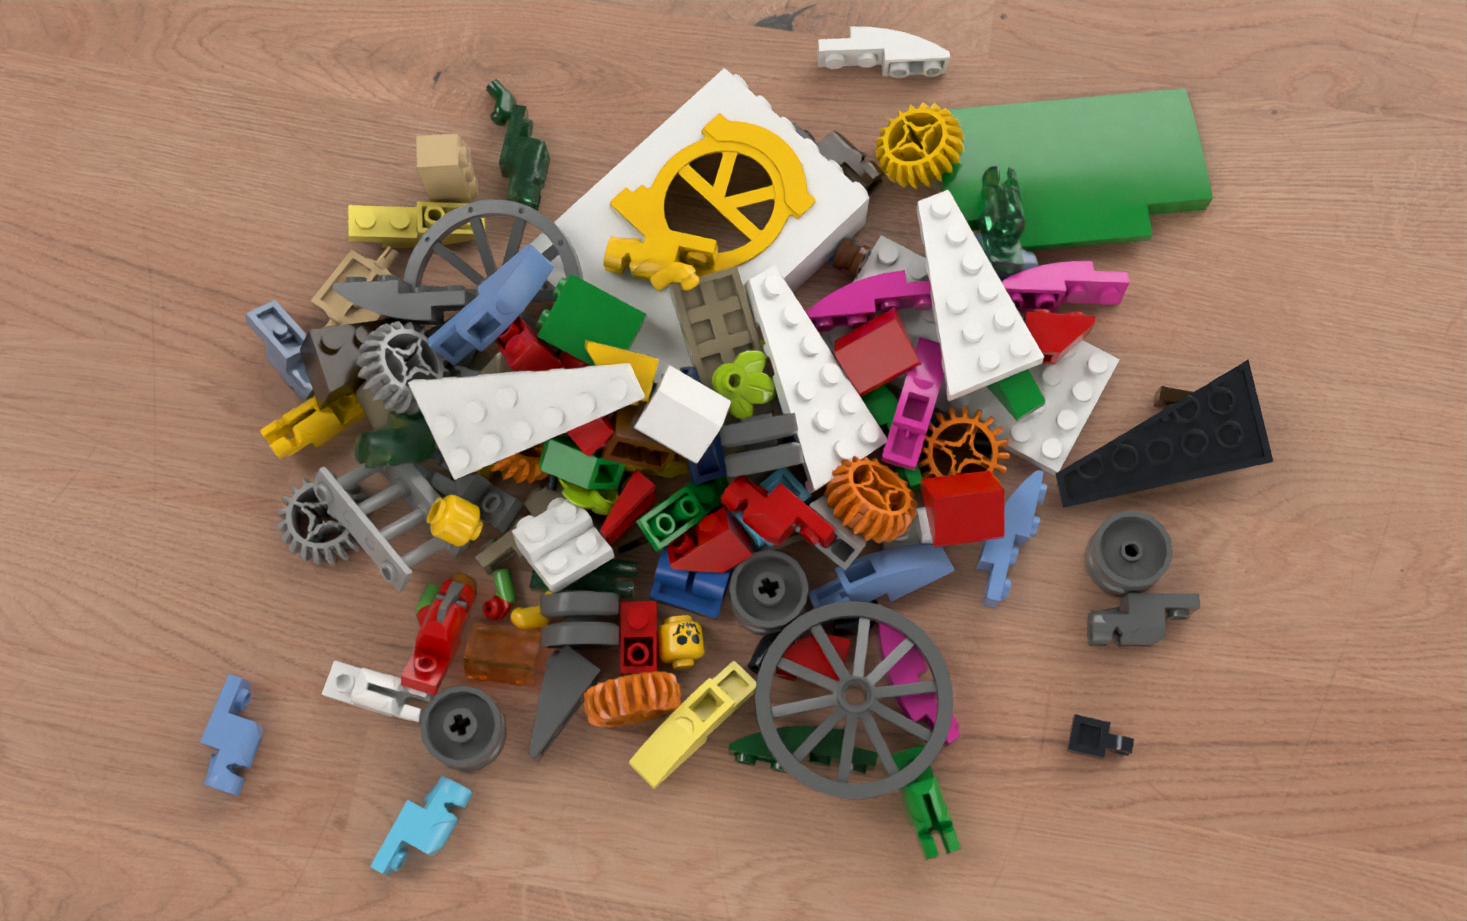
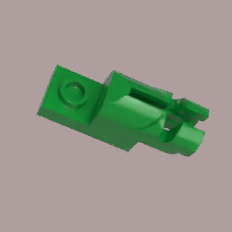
[891,744,961,860]

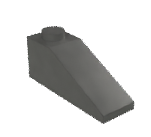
[529,645,603,762]

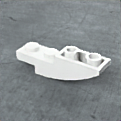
[817,27,950,78]

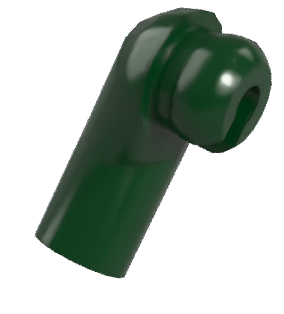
[486,79,516,126]

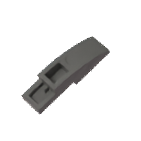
[333,275,477,325]

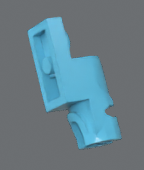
[370,775,473,876]

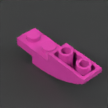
[1002,261,1130,313]
[806,270,933,333]
[881,337,944,471]
[876,622,960,748]

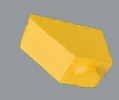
[584,340,659,406]

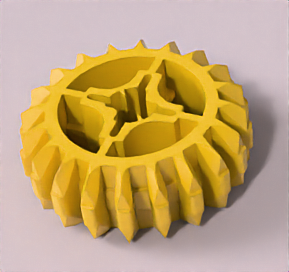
[875,102,964,190]

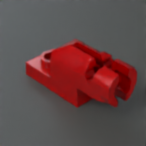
[721,475,835,549]

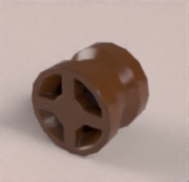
[832,237,872,278]

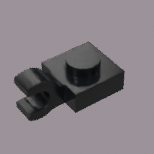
[1066,714,1134,760]

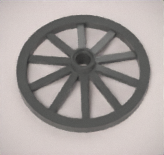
[403,199,583,378]
[755,601,953,800]

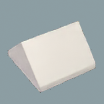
[634,365,731,464]

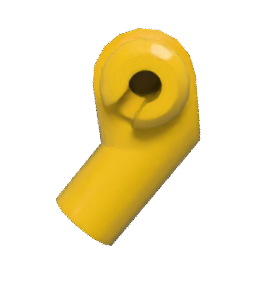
[650,262,700,291]
[510,590,553,631]

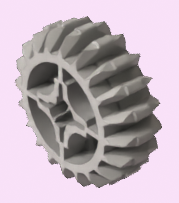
[356,321,451,416]
[277,471,373,566]

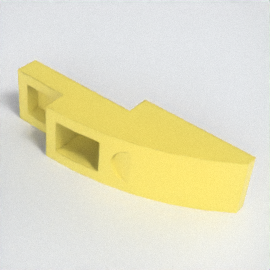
[348,202,485,248]
[629,661,757,789]

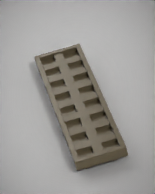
[668,266,805,553]

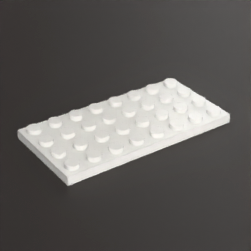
[821,235,1120,476]

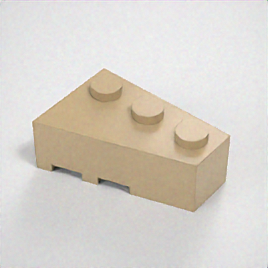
[416,134,478,203]

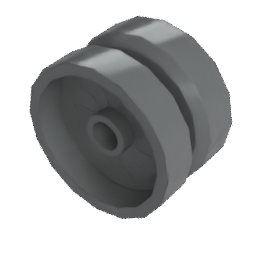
[719,412,804,477]
[1085,511,1173,597]
[729,550,808,636]
[540,591,620,649]
[420,685,507,772]

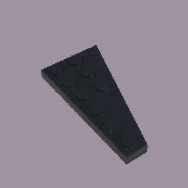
[1055,359,1274,508]

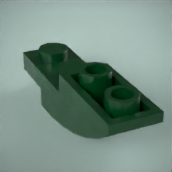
[729,726,878,775]

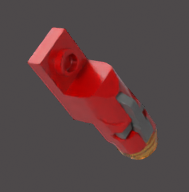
[401,573,477,696]

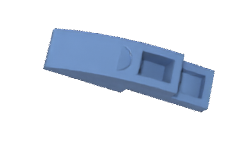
[428,243,554,366]
[976,470,1047,609]
[808,544,955,625]

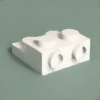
[512,498,614,593]

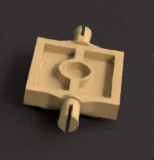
[311,246,399,328]

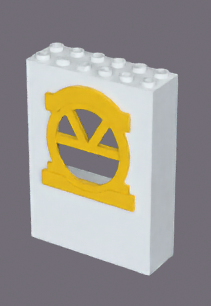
[530,68,869,396]

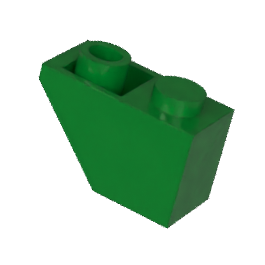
[538,436,626,489]

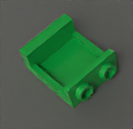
[536,273,648,366]

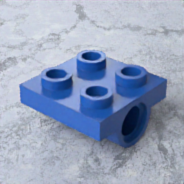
[649,546,735,621]

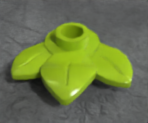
[712,351,777,419]
[559,478,619,515]

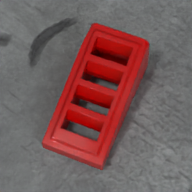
[600,469,657,545]

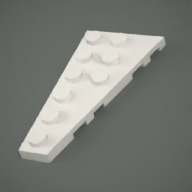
[917,190,1044,401]
[744,265,887,495]
[408,363,645,480]

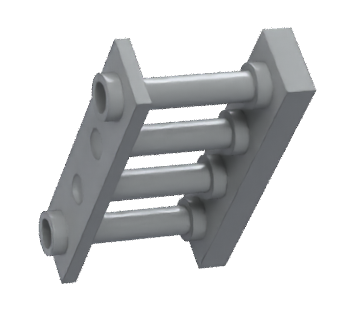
[313,433,471,592]

